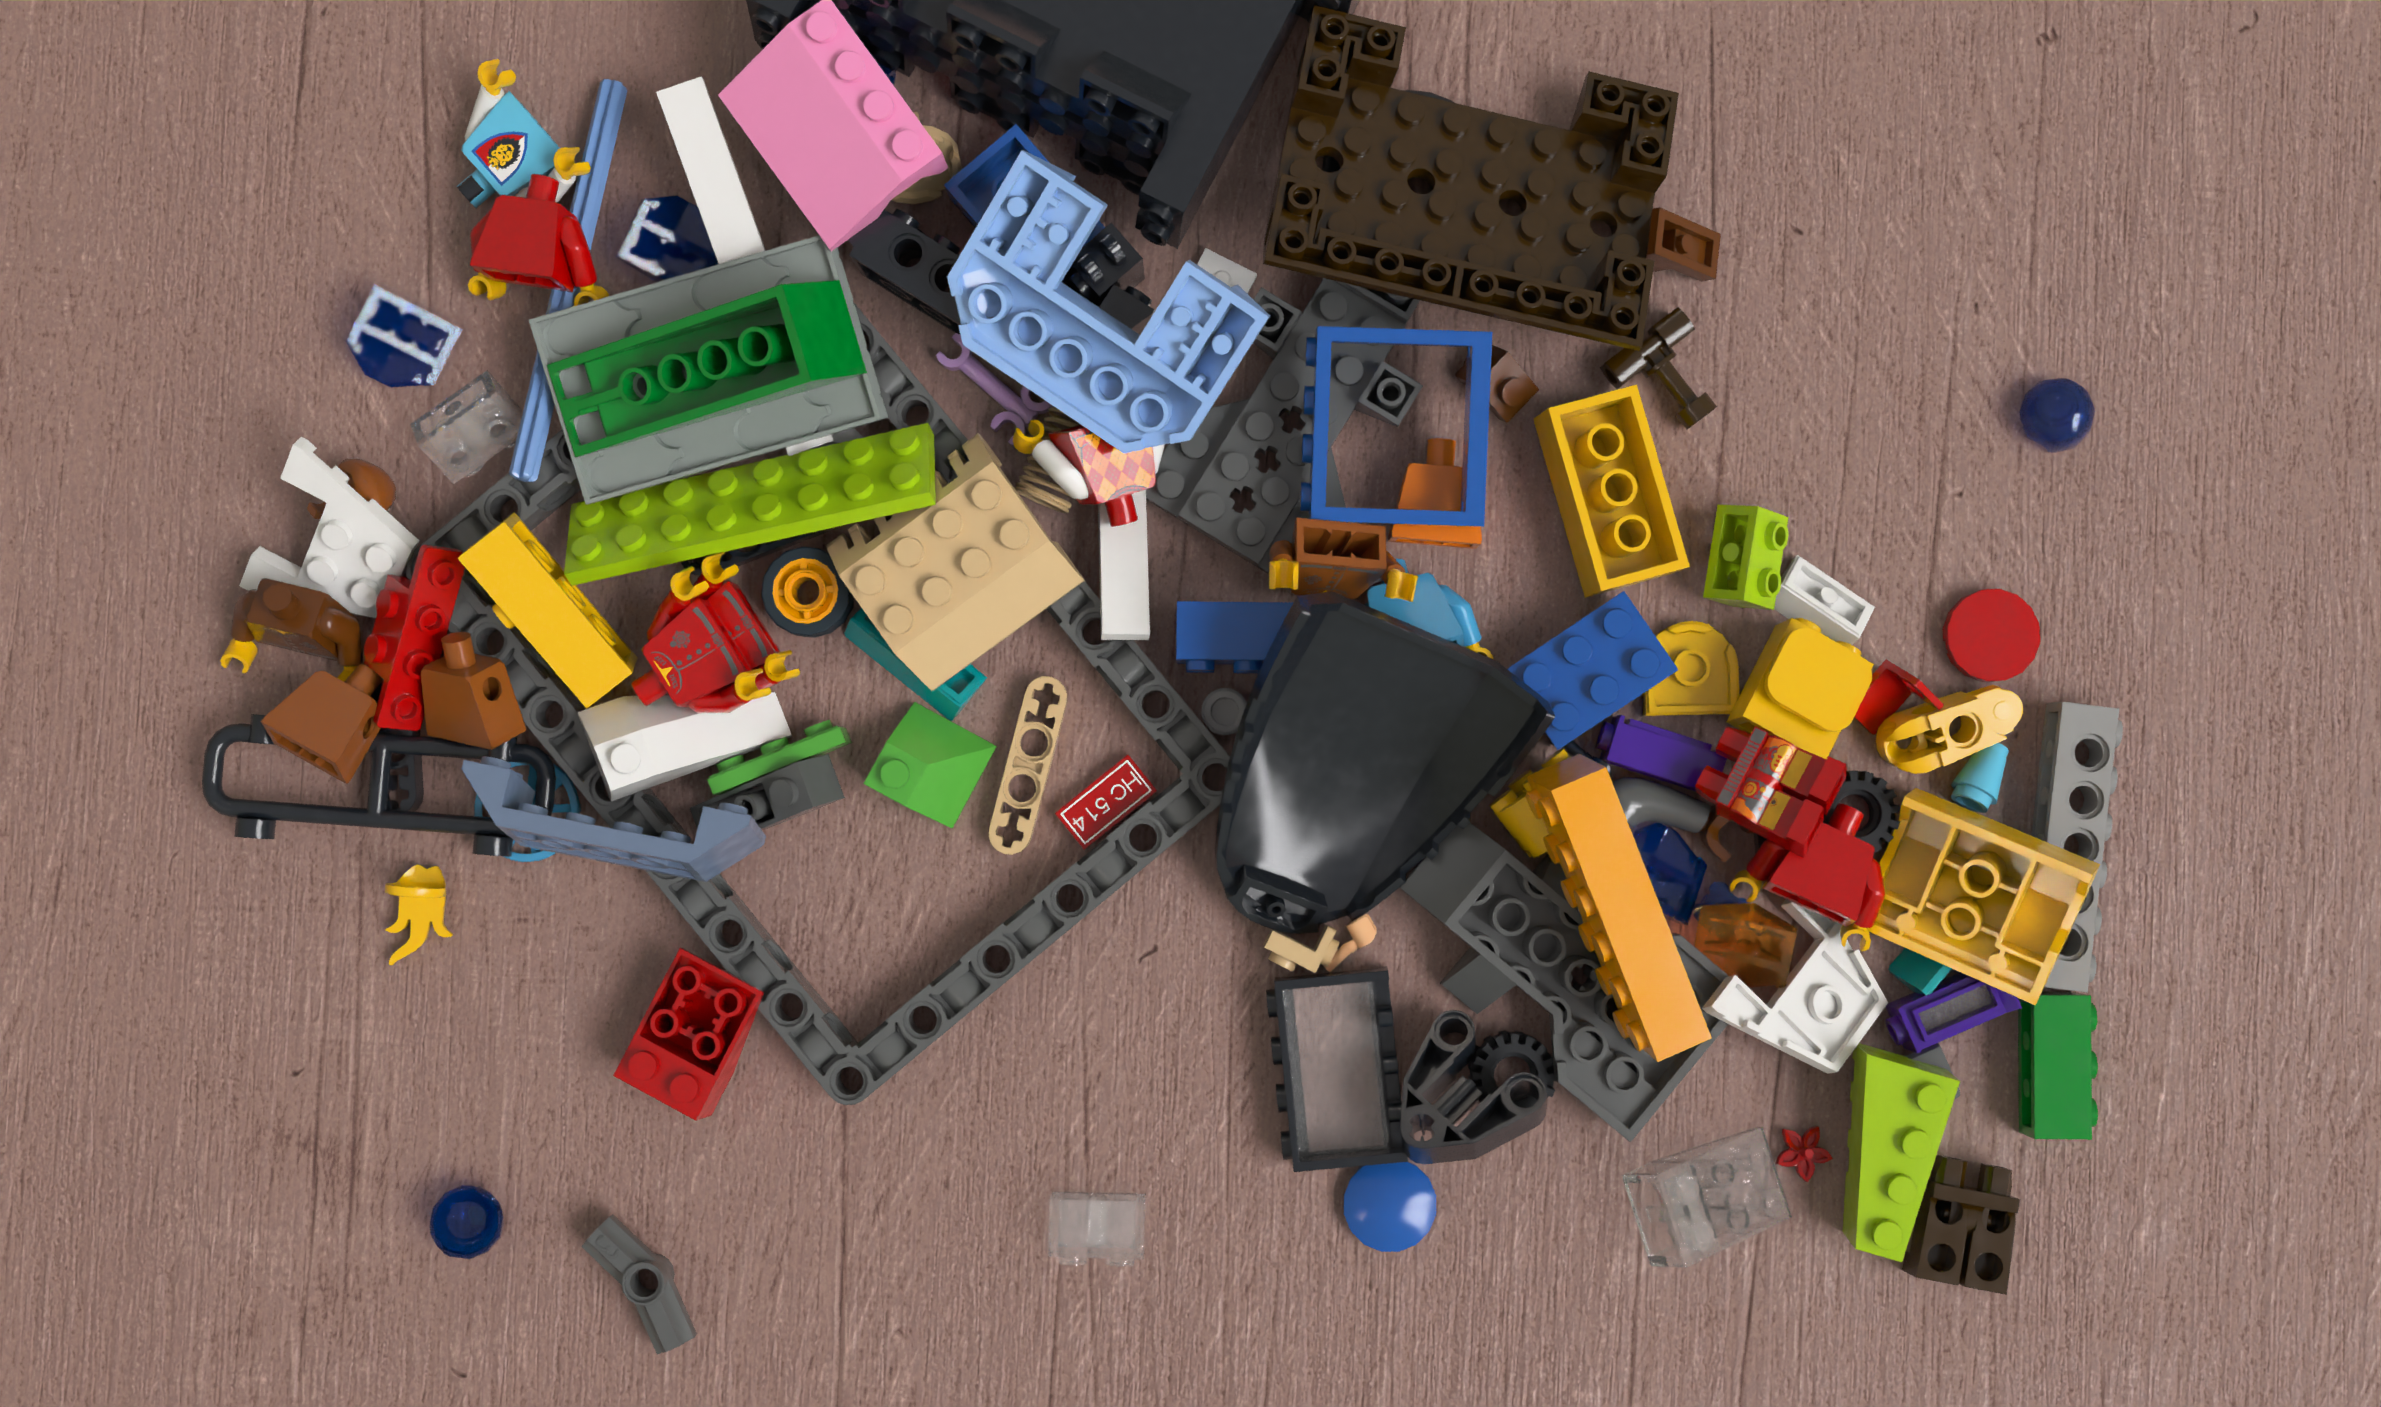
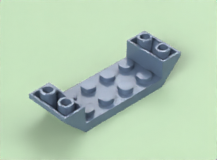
[461,756,766,882]

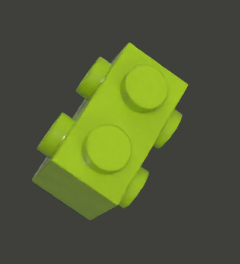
[1703,505,1789,610]

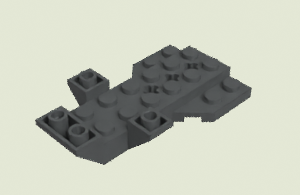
[1146,278,1423,574]
[1400,823,1728,1142]

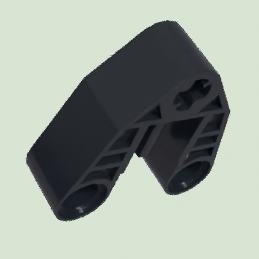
[1400,1010,1547,1164]

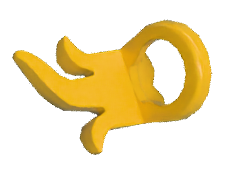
[385,864,453,965]

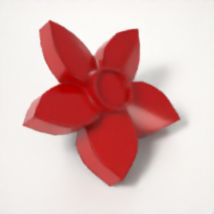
[1775,1126,1833,1182]

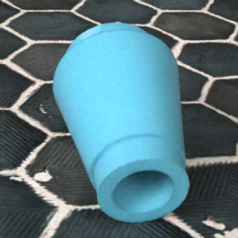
[1951,743,2009,813]

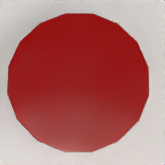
[1942,589,2041,682]

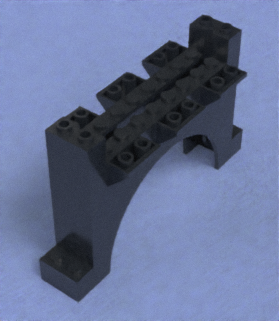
[746,0,1360,249]

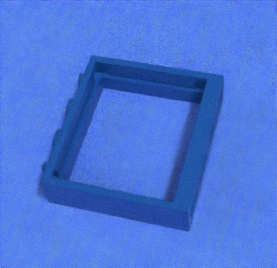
[1300,326,1492,527]

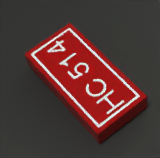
[1055,755,1157,850]

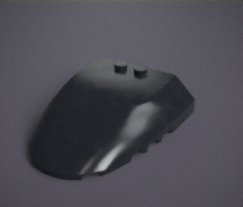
[1215,591,1555,934]

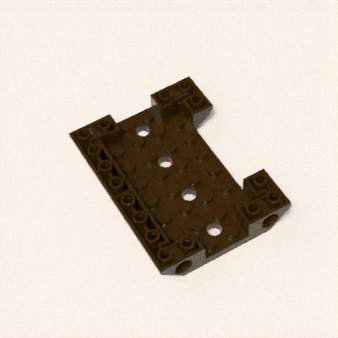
[1263,5,1679,351]

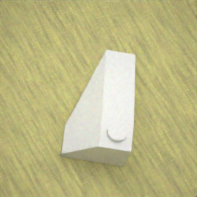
[578,692,792,802]

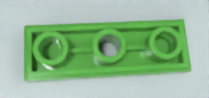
[707,720,852,795]

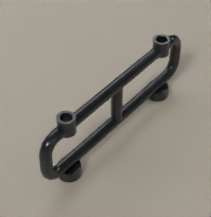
[202,714,556,857]

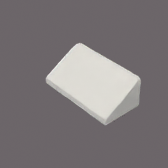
[1774,555,1875,645]

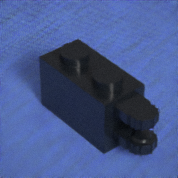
[1068,223,1145,307]

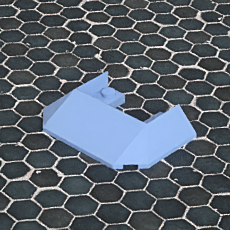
[947,150,1270,453]

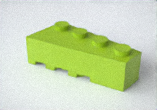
[1842,1043,1960,1262]

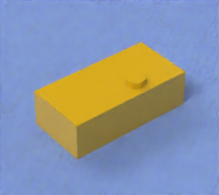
[1533,385,1690,598]
[458,512,638,709]

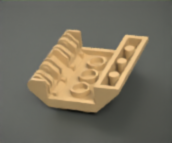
[826,433,1085,691]

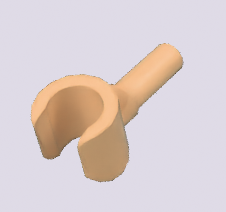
[1324,914,1377,972]

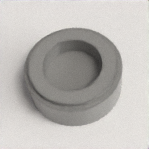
[1201,688,1247,735]

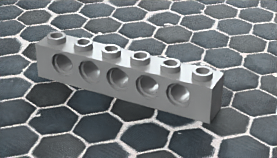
[2031,702,2123,993]

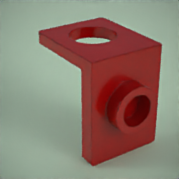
[1854,659,1944,735]

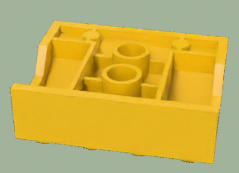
[1868,788,2100,1005]

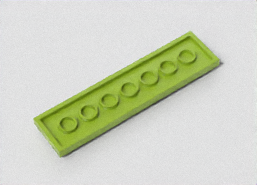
[564,423,936,586]

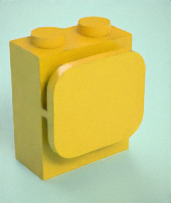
[1727,618,1874,759]

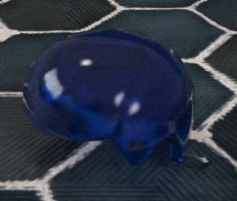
[2019,378,2095,453]
[429,1185,504,1259]

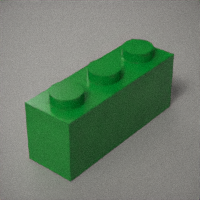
[2018,991,2098,1140]

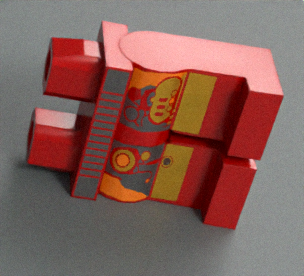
[1695,726,1847,858]

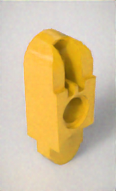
[1875,684,2023,774]

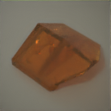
[1694,903,1798,988]

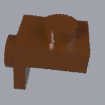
[1455,345,1539,423]

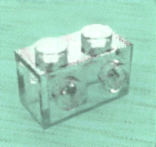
[410,370,523,484]

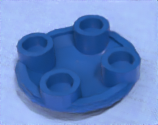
[1344,1162,1436,1252]

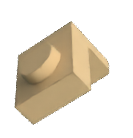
[1263,924,1340,973]

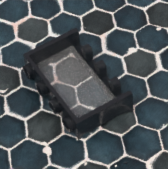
[1266,966,1408,1172]

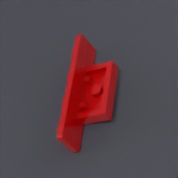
[364,545,465,731]

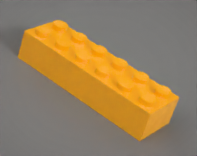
[1526,754,1712,1062]

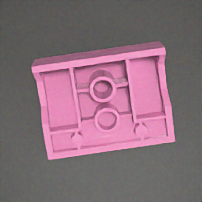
[718,0,948,251]

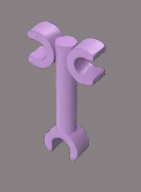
[936,333,1054,448]

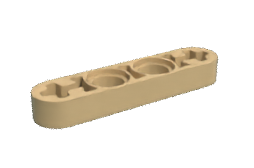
[989,676,1068,855]

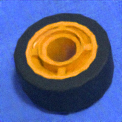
[761,547,854,638]

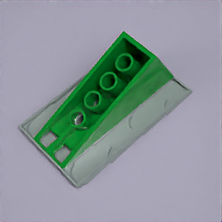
[529,235,888,505]

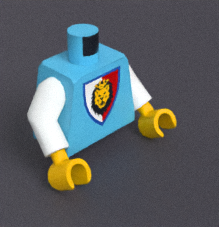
[457,59,591,208]

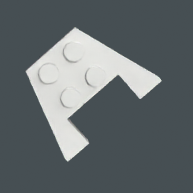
[239,437,419,618]
[1702,899,1888,1074]

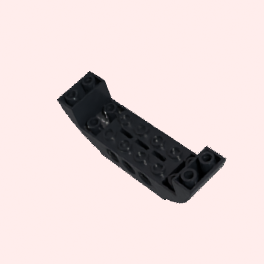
[848,208,1155,335]

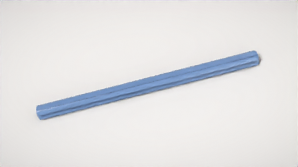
[509,79,627,482]

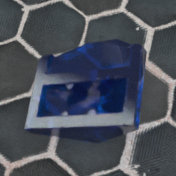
[616,195,718,282]
[345,284,463,388]
[1633,822,1707,925]

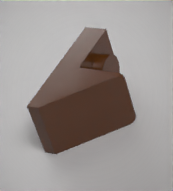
[1646,207,1721,282]

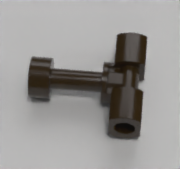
[1600,307,1717,430]

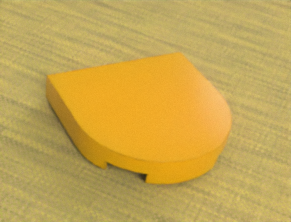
[1643,621,1739,716]

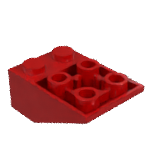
[613,948,764,1121]

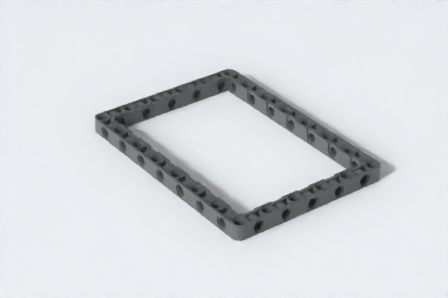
[406,302,1230,1105]

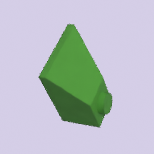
[864,702,997,828]

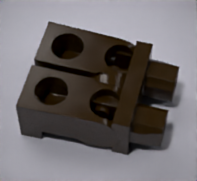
[1902,1155,2020,1295]

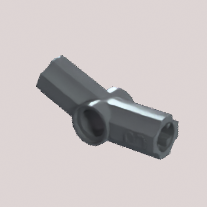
[581,1214,697,1355]

